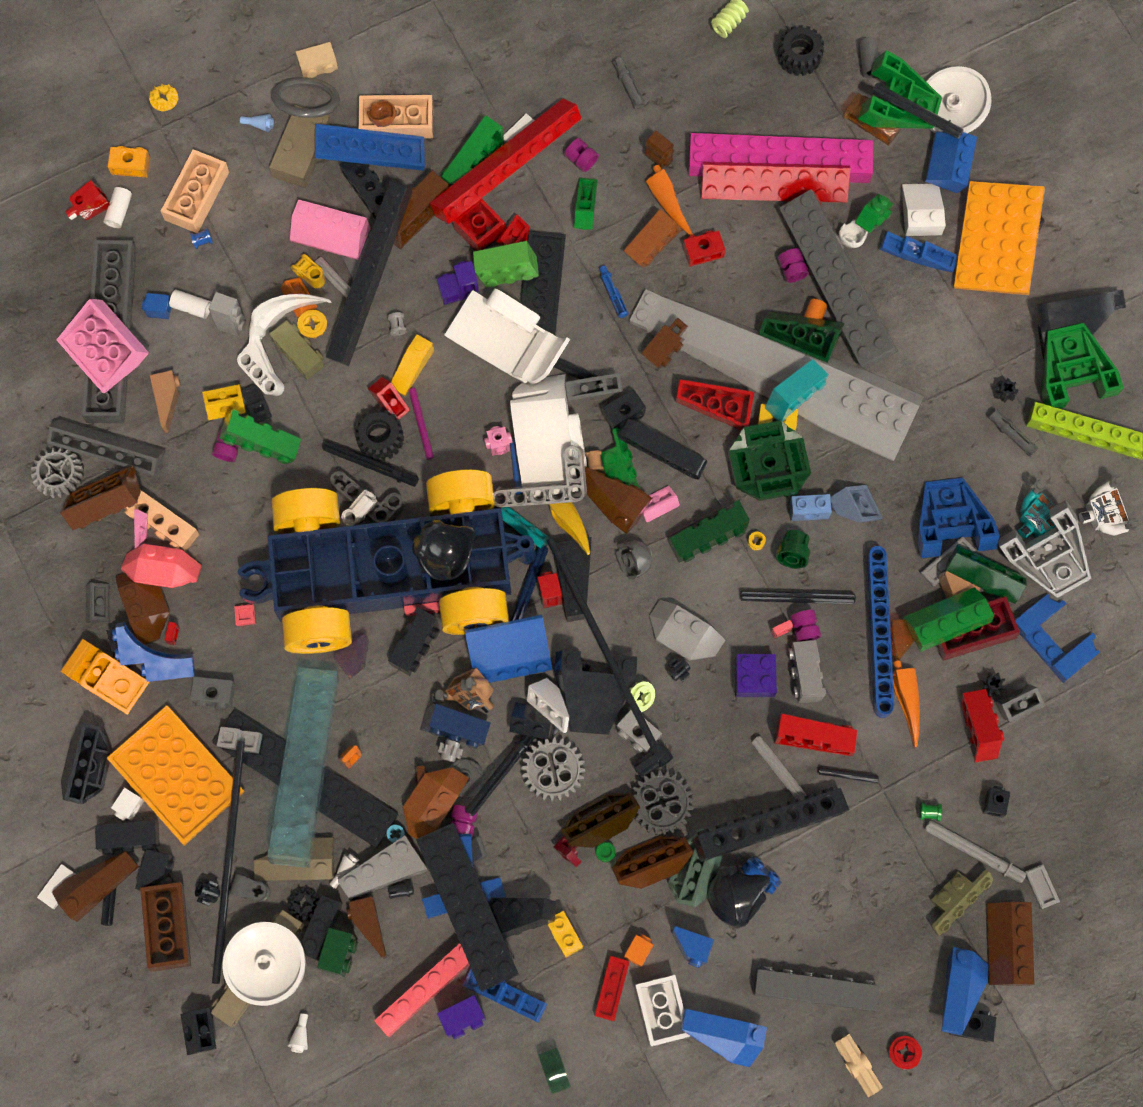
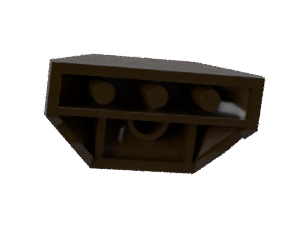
[561,792,640,848]

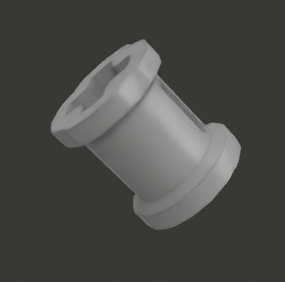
[387,312,407,336]

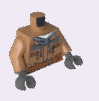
[432,668,494,713]

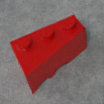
[961,689,1004,763]

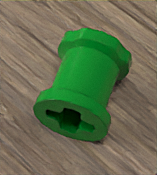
[919,802,942,821]

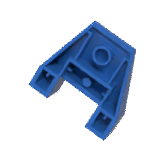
[917,478,1000,558]

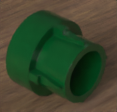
[776,530,810,569]

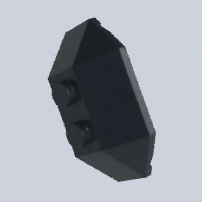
[61,722,112,804]

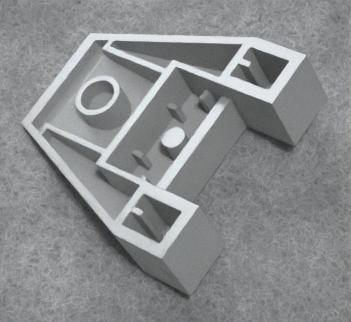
[999,500,1091,598]

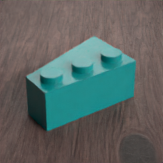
[765,359,829,421]

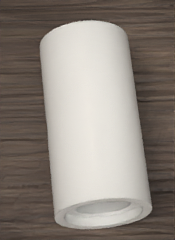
[103,187,132,228]
[169,290,211,319]

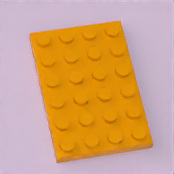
[954,181,1045,295]
[107,705,245,846]

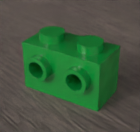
[855,194,893,233]

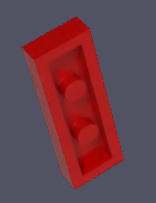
[595,956,630,1022]

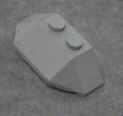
[650,600,725,661]

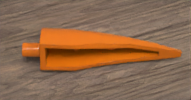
[646,165,693,236]
[893,661,920,748]

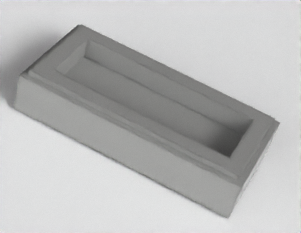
[1025,865,1060,910]

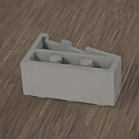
[788,640,826,703]

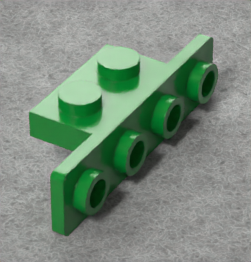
[601,428,641,489]

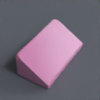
[642,486,680,522]
[134,509,147,549]

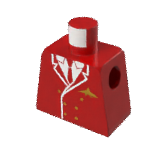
[65,180,110,220]

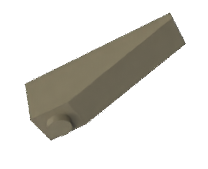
[254,837,335,881]

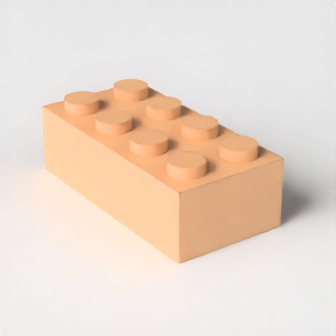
[359,95,433,138]
[161,149,229,233]

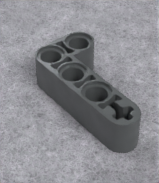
[330,471,404,523]

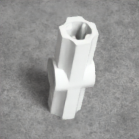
[339,490,377,527]

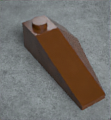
[52,851,139,922]

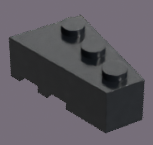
[388,607,440,676]
[491,898,556,940]

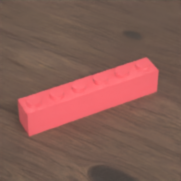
[374,944,469,1037]

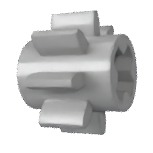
[438,739,463,763]

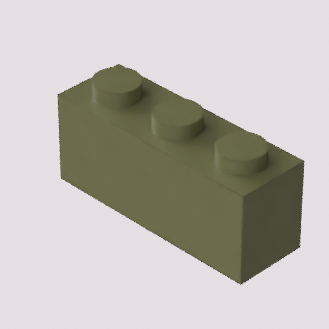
[269,320,324,380]

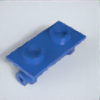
[741,856,782,895]

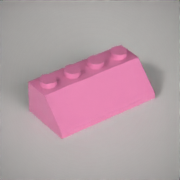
[290,199,371,260]

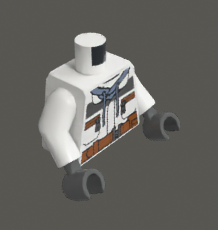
[1079,475,1140,536]

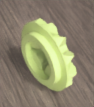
[630,681,655,712]

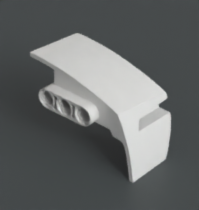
[444,288,570,384]
[510,374,587,498]

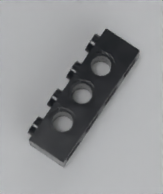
[340,162,387,220]

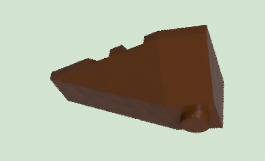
[577,467,652,534]

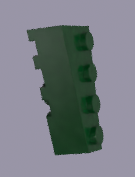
[669,500,750,563]

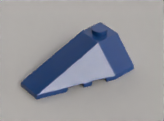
[941,947,988,1036]
[681,1009,767,1067]

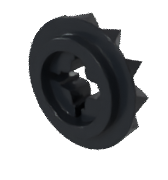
[287,888,319,920]

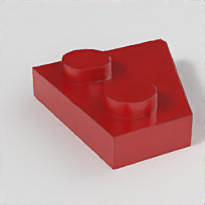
[496,214,530,246]

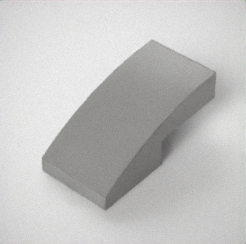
[217,727,263,754]

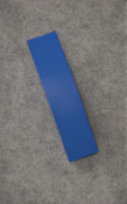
[879,231,958,273]
[422,878,506,919]
[462,969,547,1023]

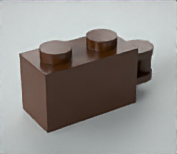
[641,318,688,369]

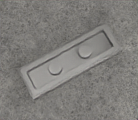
[920,537,976,588]

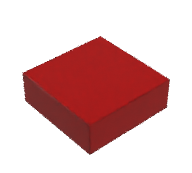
[164,622,180,646]

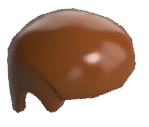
[367,101,397,127]

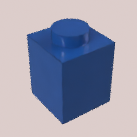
[142,293,171,319]

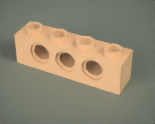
[124,490,199,552]

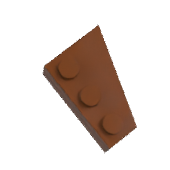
[624,209,682,268]

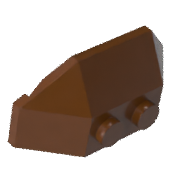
[115,573,170,645]
[612,836,693,889]

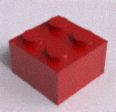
[453,198,505,251]

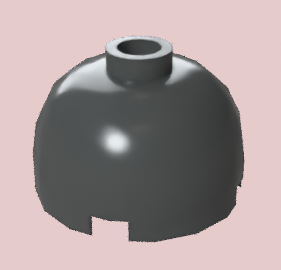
[616,540,652,579]

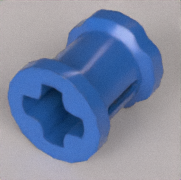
[190,228,213,249]

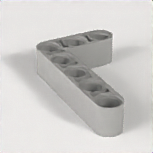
[494,444,587,507]

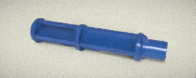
[599,266,629,318]

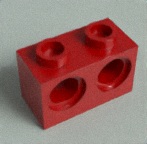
[538,572,562,609]

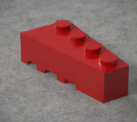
[676,379,754,431]
[774,713,858,757]

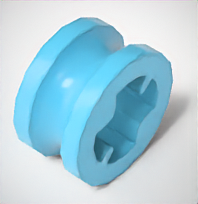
[387,825,405,843]

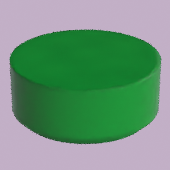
[596,842,616,863]

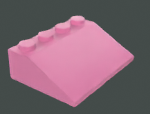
[57,299,149,393]

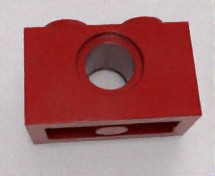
[683,230,725,267]

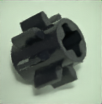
[994,378,1019,403]
[667,658,691,682]
[981,672,1006,696]
[195,880,220,906]

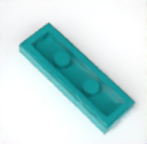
[501,507,550,548]

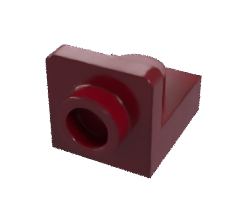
[554,836,581,868]

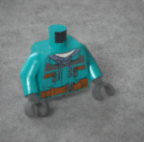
[1018,480,1080,539]

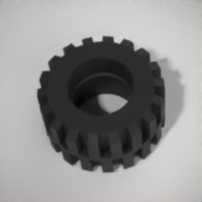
[777,25,824,76]
[355,409,404,461]

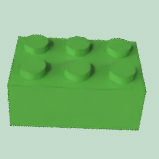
[473,241,539,287]

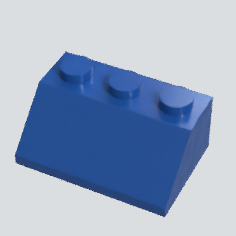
[925,132,977,193]

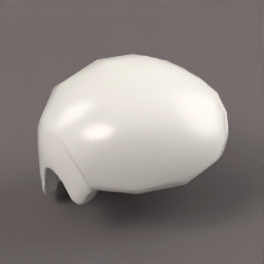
[838,220,868,248]

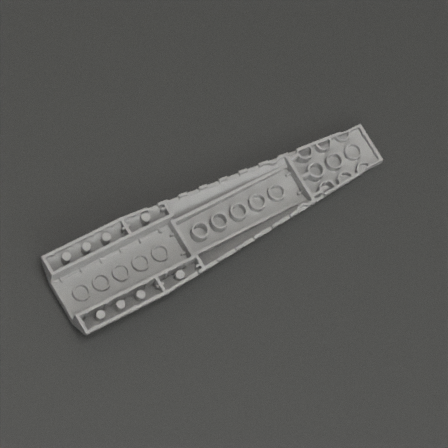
[629,289,924,462]

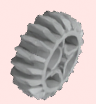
[31,447,84,498]

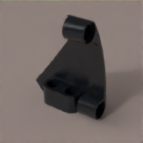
[1037,290,1126,359]

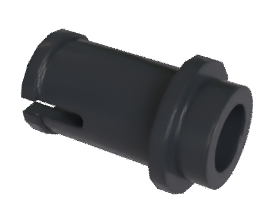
[388,881,414,899]

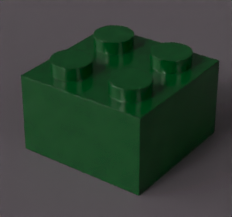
[317,928,358,977]

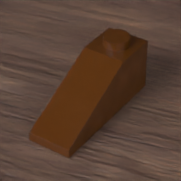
[346,897,387,959]

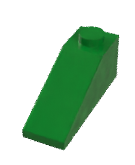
[574,178,598,230]

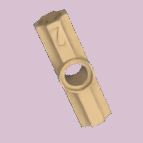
[834,1034,883,1097]

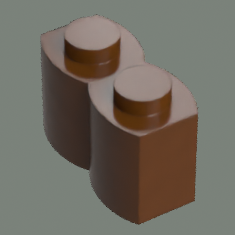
[645,131,674,169]

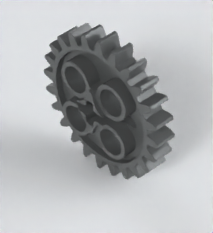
[633,770,694,836]

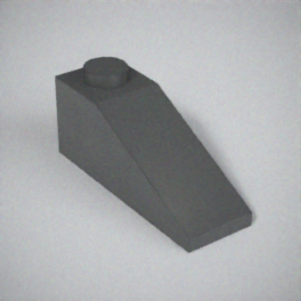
[564,373,623,401]

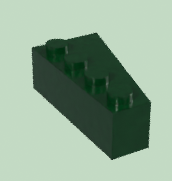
[758,312,845,363]

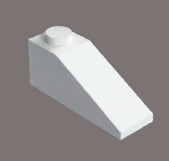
[527,678,569,733]

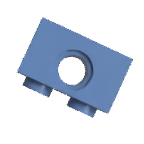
[789,494,832,521]

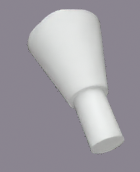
[330,853,360,889]
[288,1013,308,1053]

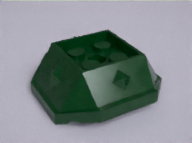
[728,421,811,501]

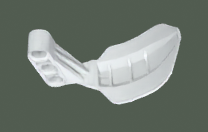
[237,294,332,396]

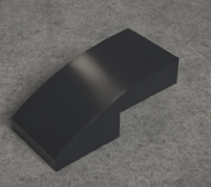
[241,384,272,423]

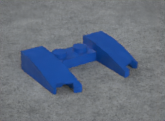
[1015,594,1100,683]

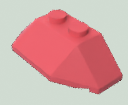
[121,544,202,588]

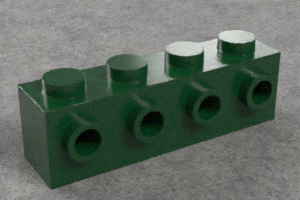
[946,545,1027,604]

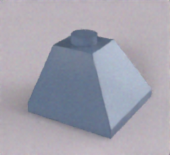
[830,485,883,523]

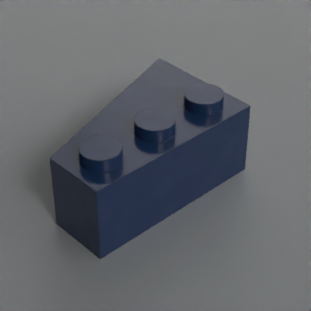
[420,704,491,748]

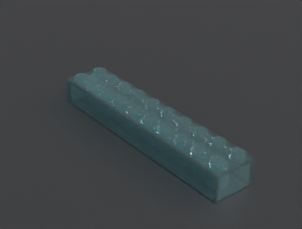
[267,667,339,868]

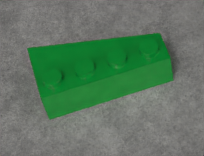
[441,115,504,187]
[219,409,301,464]

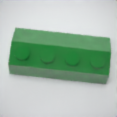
[903,587,994,652]

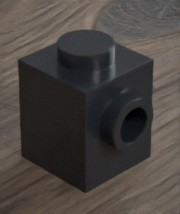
[983,786,1010,818]

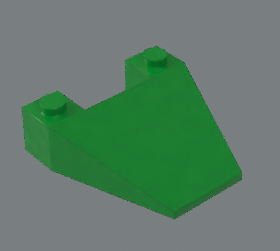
[858,50,942,129]
[1041,323,1124,409]

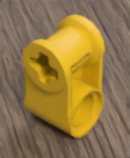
[290,254,326,288]

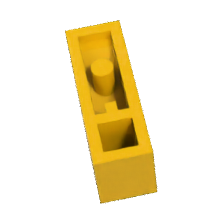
[391,335,434,396]

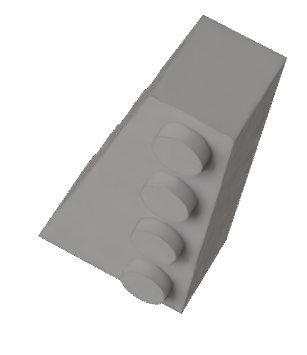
[338,835,428,900]

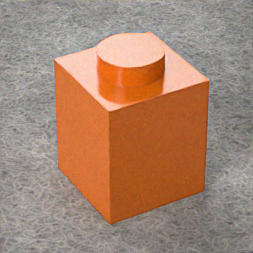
[624,934,653,967]

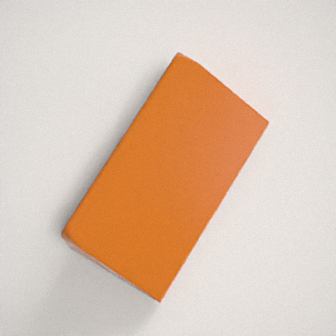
[280,277,317,317]

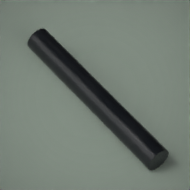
[819,767,879,783]

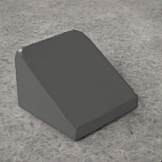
[472,836,487,862]

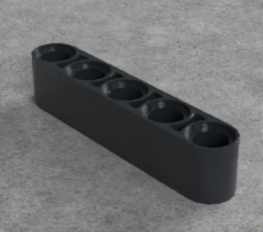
[618,419,707,480]

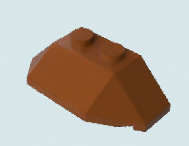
[403,767,469,839]

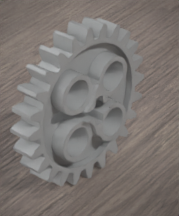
[521,737,585,802]

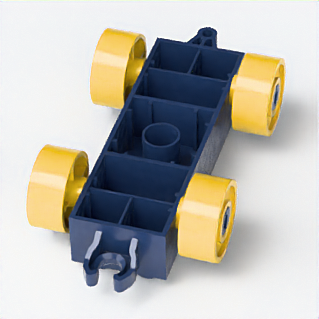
[237,470,536,654]

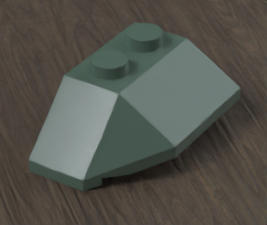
[668,828,721,907]

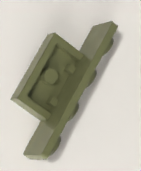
[931,869,993,936]

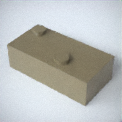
[269,105,332,188]

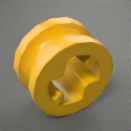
[748,532,766,551]

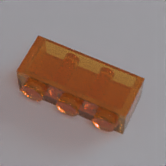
[844,93,901,146]

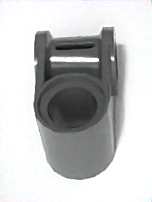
[229,874,271,902]

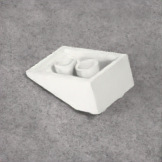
[902,184,945,236]

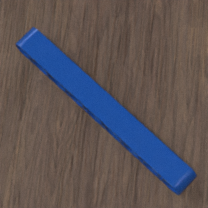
[867,546,894,718]

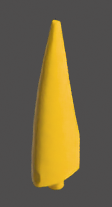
[549,502,590,555]

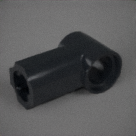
[632,742,674,779]

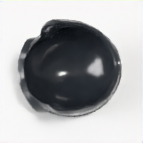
[412,520,475,580]
[708,866,770,929]

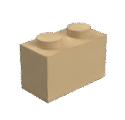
[296,42,338,78]

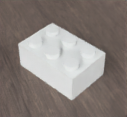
[635,975,690,1047]

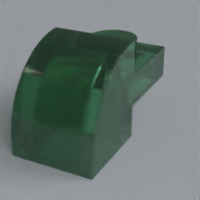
[538,1048,571,1095]

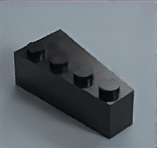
[556,537,592,622]

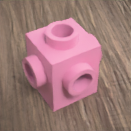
[484,426,513,456]

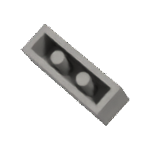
[209,292,246,337]

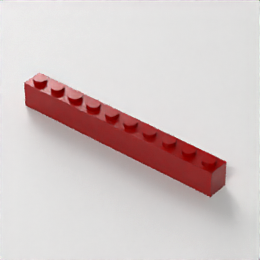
[430,98,582,224]

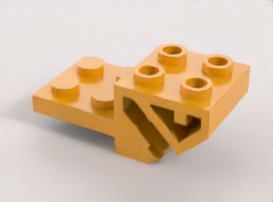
[60,639,149,715]

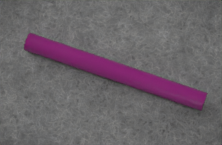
[408,388,434,460]

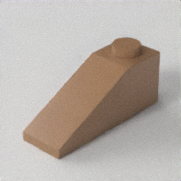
[150,370,181,433]

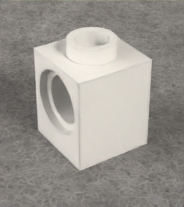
[111,788,144,821]

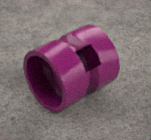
[565,138,599,172]
[778,248,809,283]
[212,428,240,462]
[790,610,822,642]
[450,805,478,838]

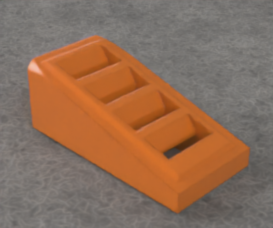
[338,745,362,769]

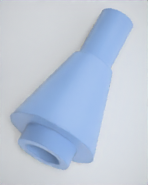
[240,114,274,132]

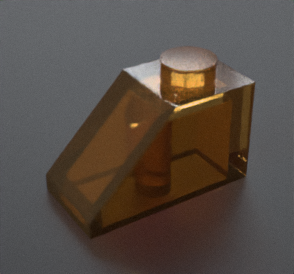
[890,619,915,661]

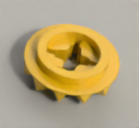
[149,83,178,111]
[297,310,327,339]

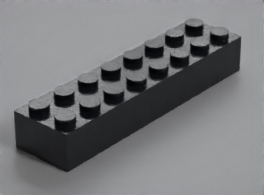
[416,823,519,992]

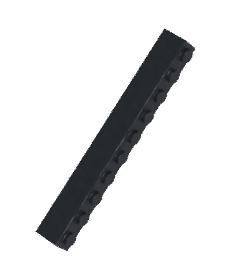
[326,181,413,366]

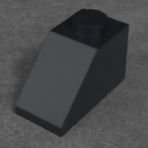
[135,849,174,891]

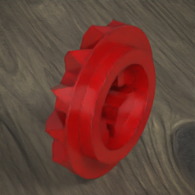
[889,1036,922,1069]

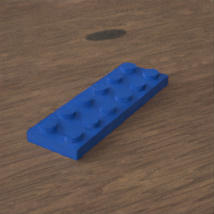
[315,124,425,171]

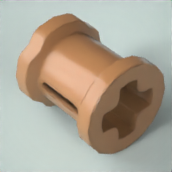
[585,450,604,472]

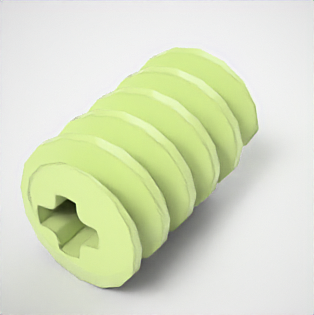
[711,0,749,38]

